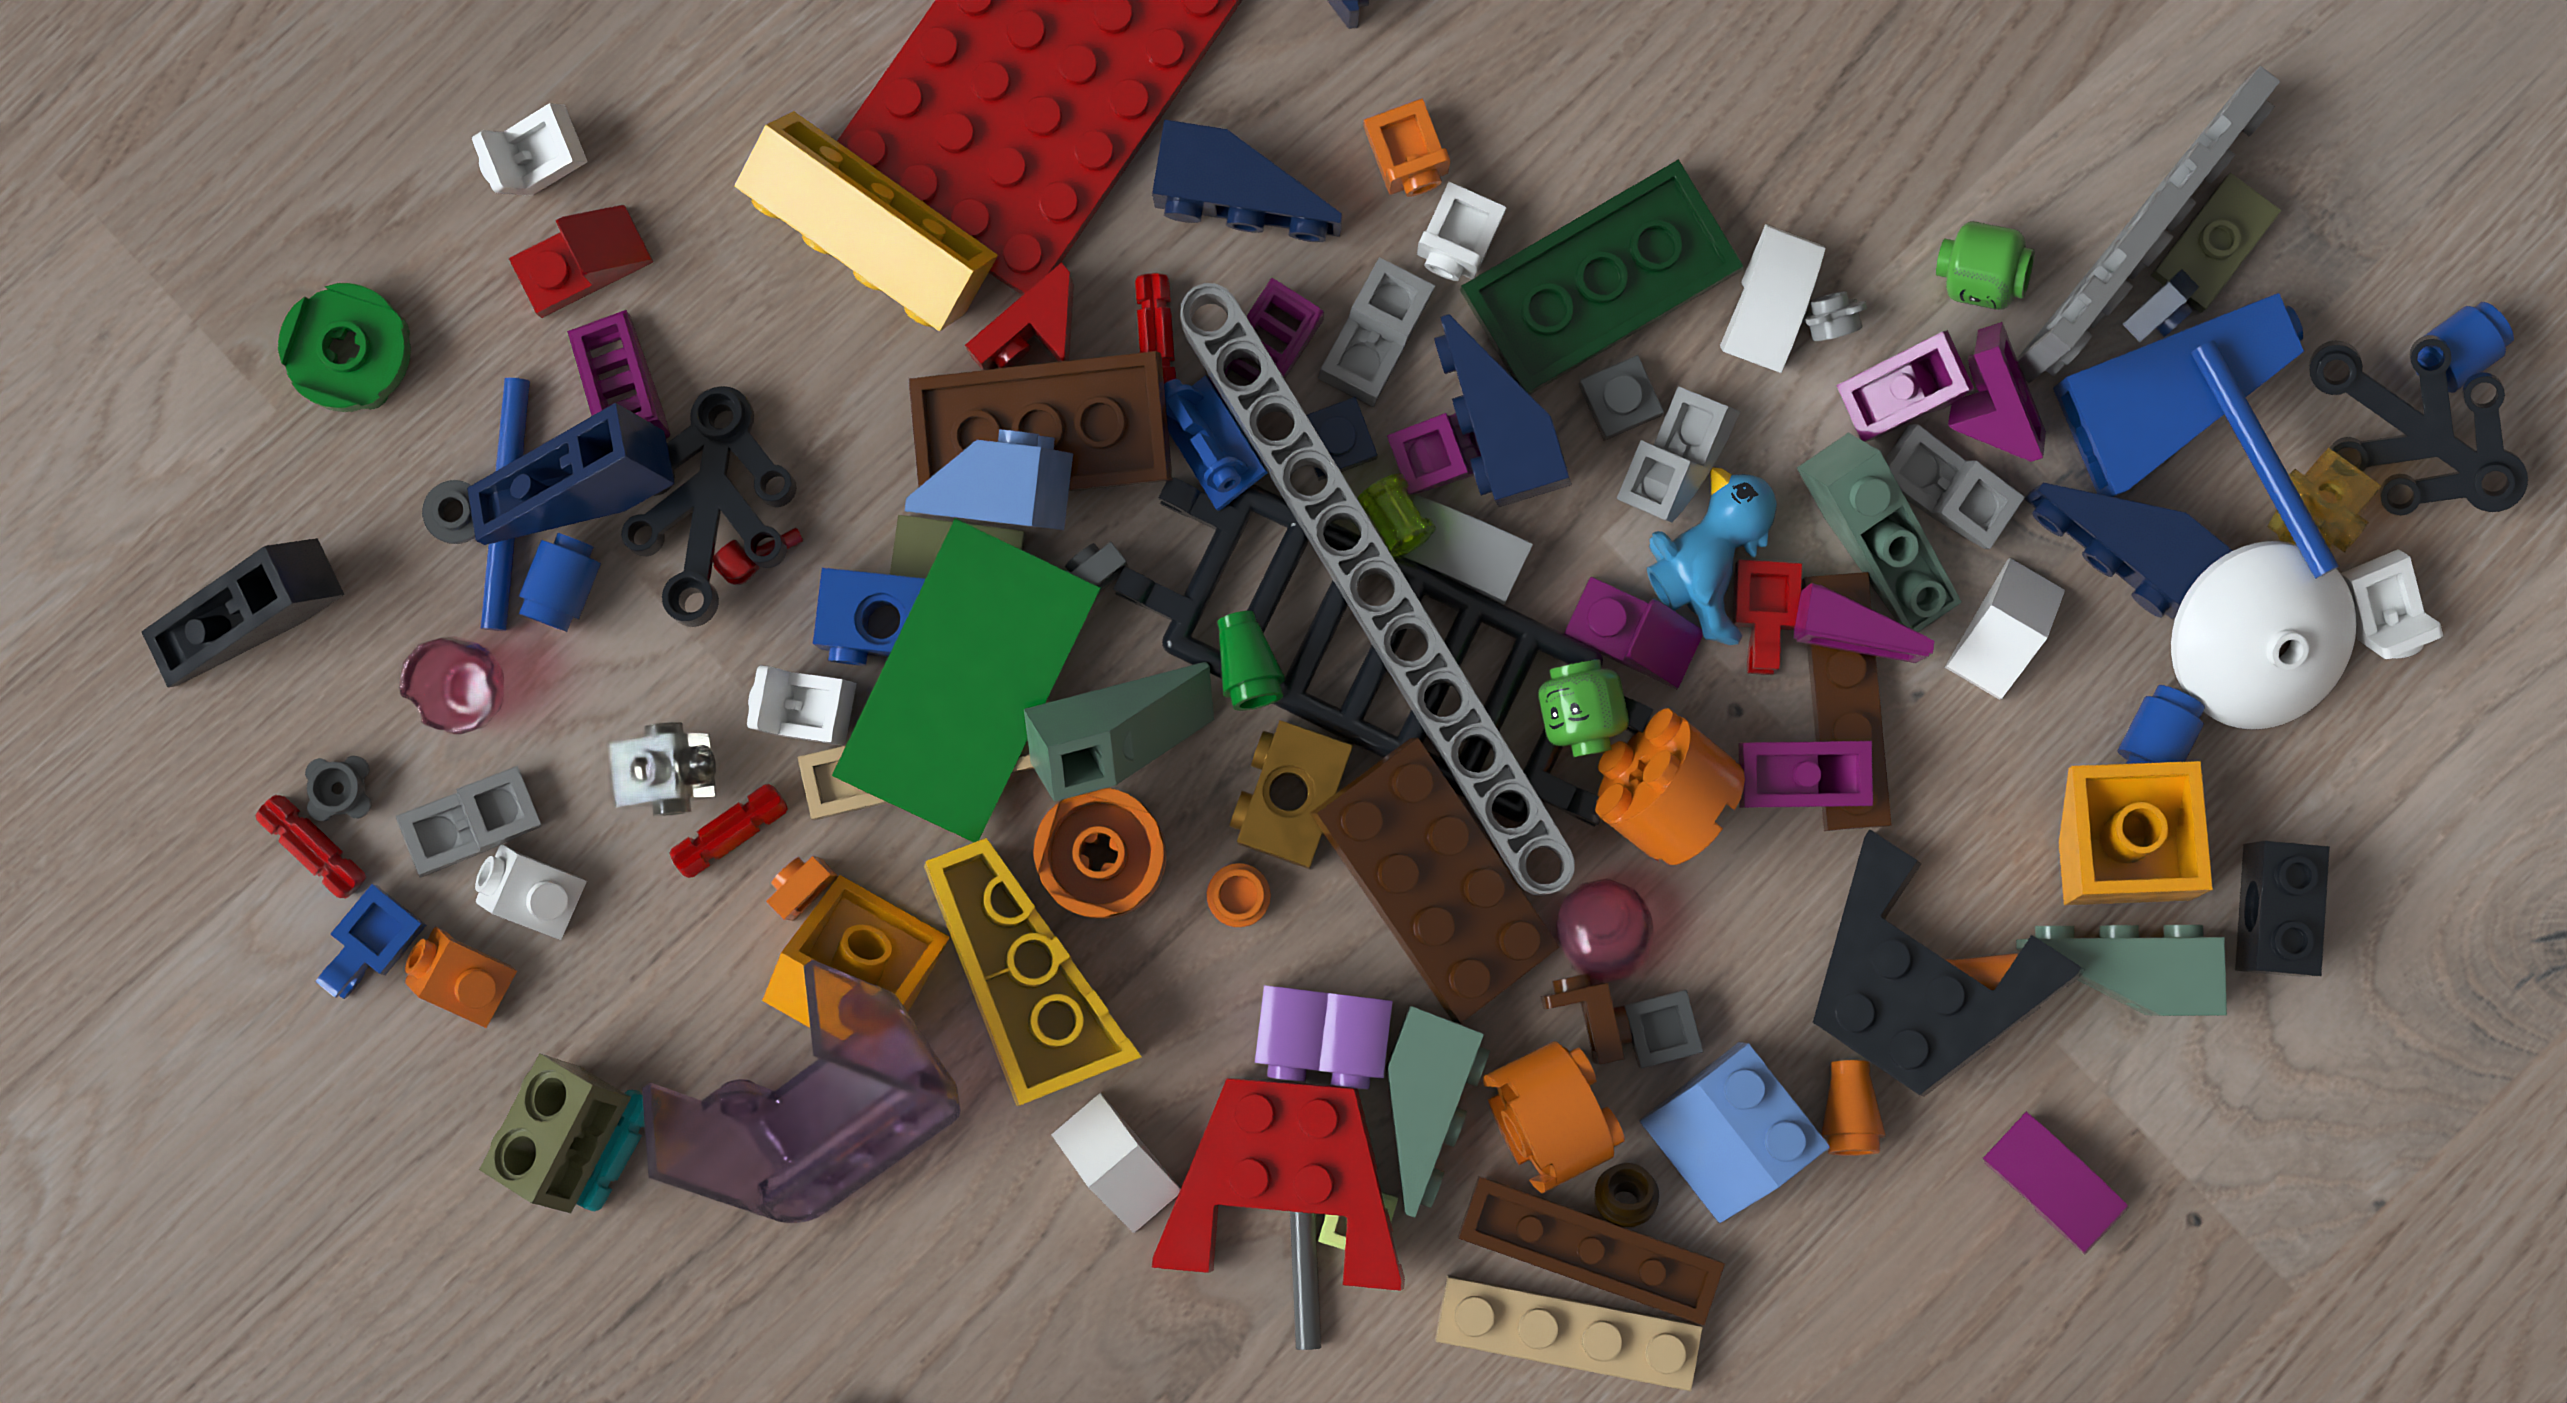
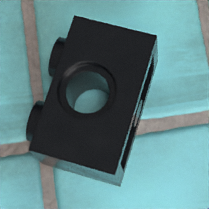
[2235,841,2330,977]

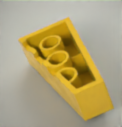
[924,838,1141,1106]

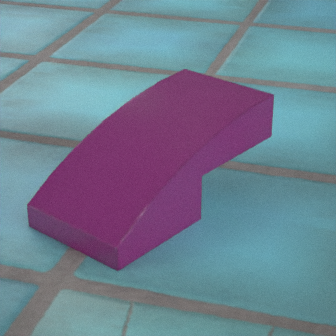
[1387,413,1481,496]
[1983,1111,2129,1255]

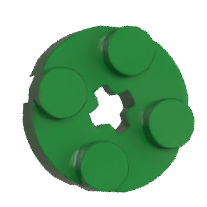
[278,283,411,412]

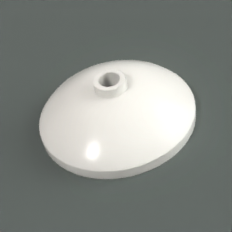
[2171,541,2356,729]

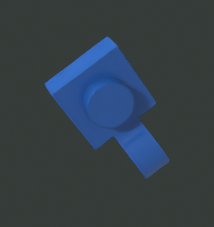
[315,884,427,999]

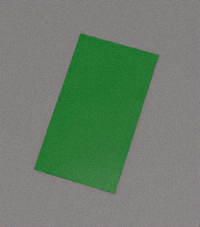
[832,518,1100,843]

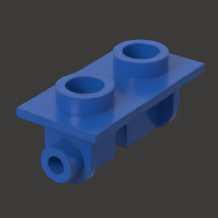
[1164,375,1268,511]

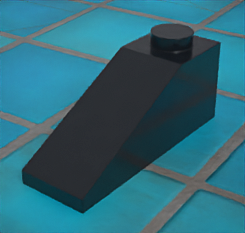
[141,538,345,688]

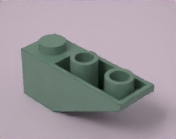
[1797,432,1962,632]
[1024,662,1214,802]
[2016,925,2227,1016]
[1386,1006,1490,1218]

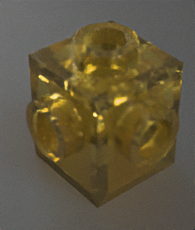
[2267,447,2381,553]

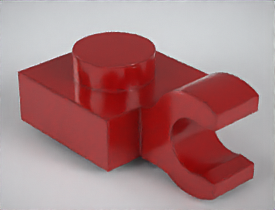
[1732,559,1802,675]

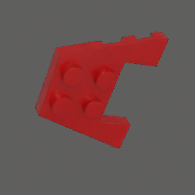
[1152,1078,1405,1291]

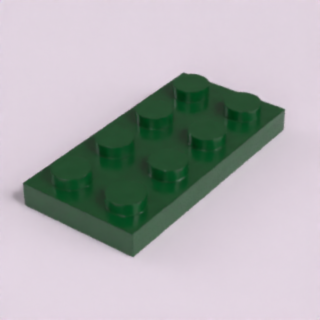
[1460,159,1744,395]

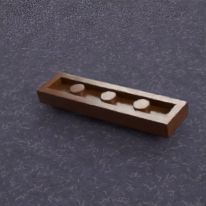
[1801,572,1892,831]
[1458,1176,1725,1325]

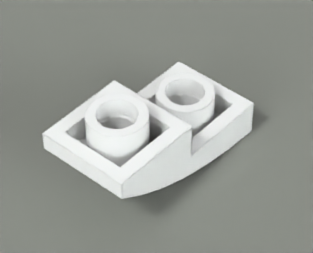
[1720,224,1826,373]

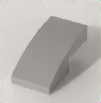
[1318,257,1435,407]
[1617,386,1741,522]
[1885,424,2025,549]
[1390,495,1533,604]
[396,766,541,878]

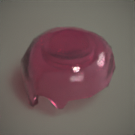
[399,636,504,735]
[1556,878,1654,983]

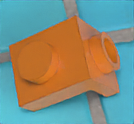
[1363,98,1451,197]
[405,927,517,1028]

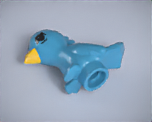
[1647,467,1777,645]

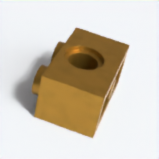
[1229,720,1352,870]

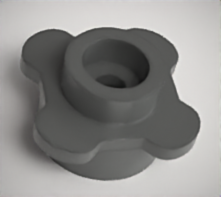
[305,756,372,821]

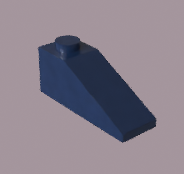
[467,403,675,545]

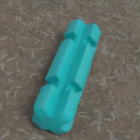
[576,1089,657,1212]

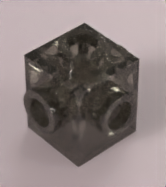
[609,722,716,816]

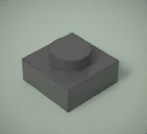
[1578,355,1664,441]
[1065,542,1130,594]
[1623,990,1703,1068]

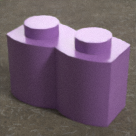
[1255,985,1393,1089]

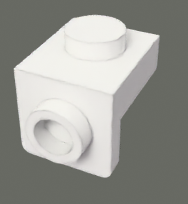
[472,103,588,195]
[1417,182,1506,281]
[2340,549,2443,659]
[747,665,857,746]
[475,845,587,940]

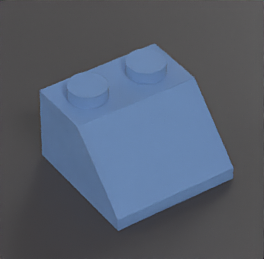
[905,430,1073,530]
[1639,1042,1830,1223]

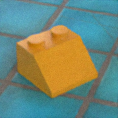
[2059,761,2213,905]
[762,875,950,1064]

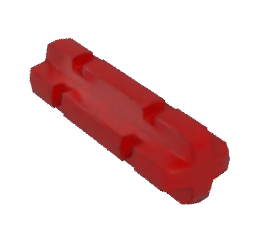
[1135,273,1176,384]
[669,784,788,878]
[255,795,366,899]

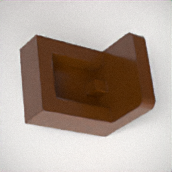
[1540,973,1632,1065]

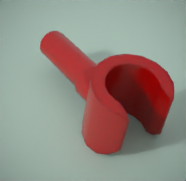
[713,528,803,585]

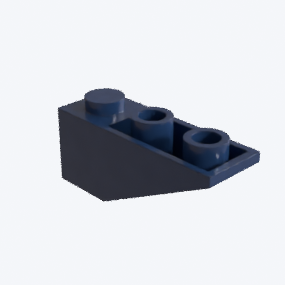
[1152,119,1342,242]
[1434,314,1572,507]
[2024,482,2233,619]

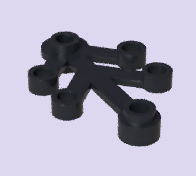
[2309,335,2528,516]
[621,386,797,627]

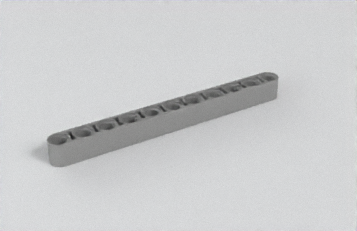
[1180,283,1575,896]

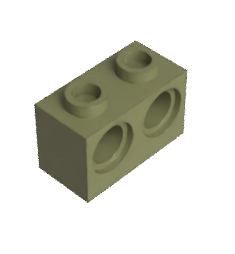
[479,1053,631,1213]

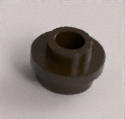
[1594,1163,1659,1227]

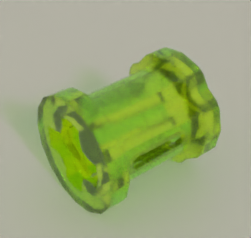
[1357,473,1436,558]

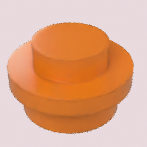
[1207,863,1271,927]

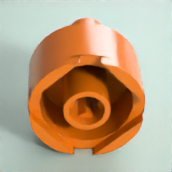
[1595,708,1745,865]
[1033,788,1167,919]
[1483,1041,1625,1193]

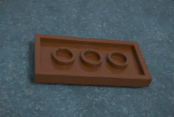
[909,351,1173,491]
[1310,738,1560,1024]

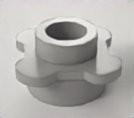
[1802,291,1867,341]

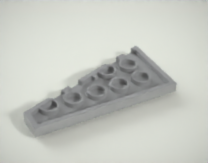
[2017,66,2280,383]

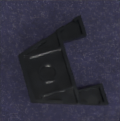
[1813,829,2085,1097]

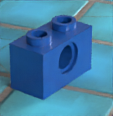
[813,568,925,666]

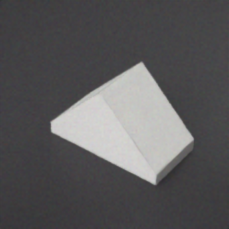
[1945,558,2065,700]
[1051,1093,1181,1233]

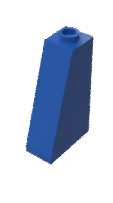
[2053,293,2304,498]

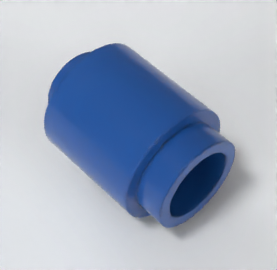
[2416,302,2514,393]
[519,533,601,632]
[2117,685,2205,764]

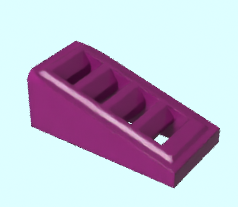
[1209,278,1324,406]
[567,310,670,439]
[1793,583,1935,663]

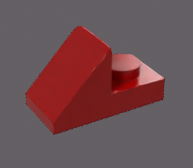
[509,205,654,318]
[965,262,1074,370]

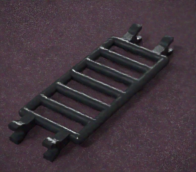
[1113,476,1654,827]

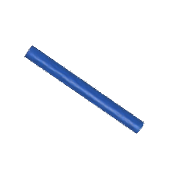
[2191,340,2339,579]
[480,378,530,631]

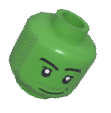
[1936,221,2035,310]
[1538,660,1629,757]

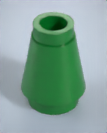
[1217,611,1285,711]

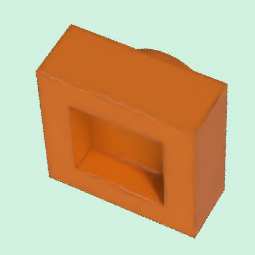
[766,856,838,921]

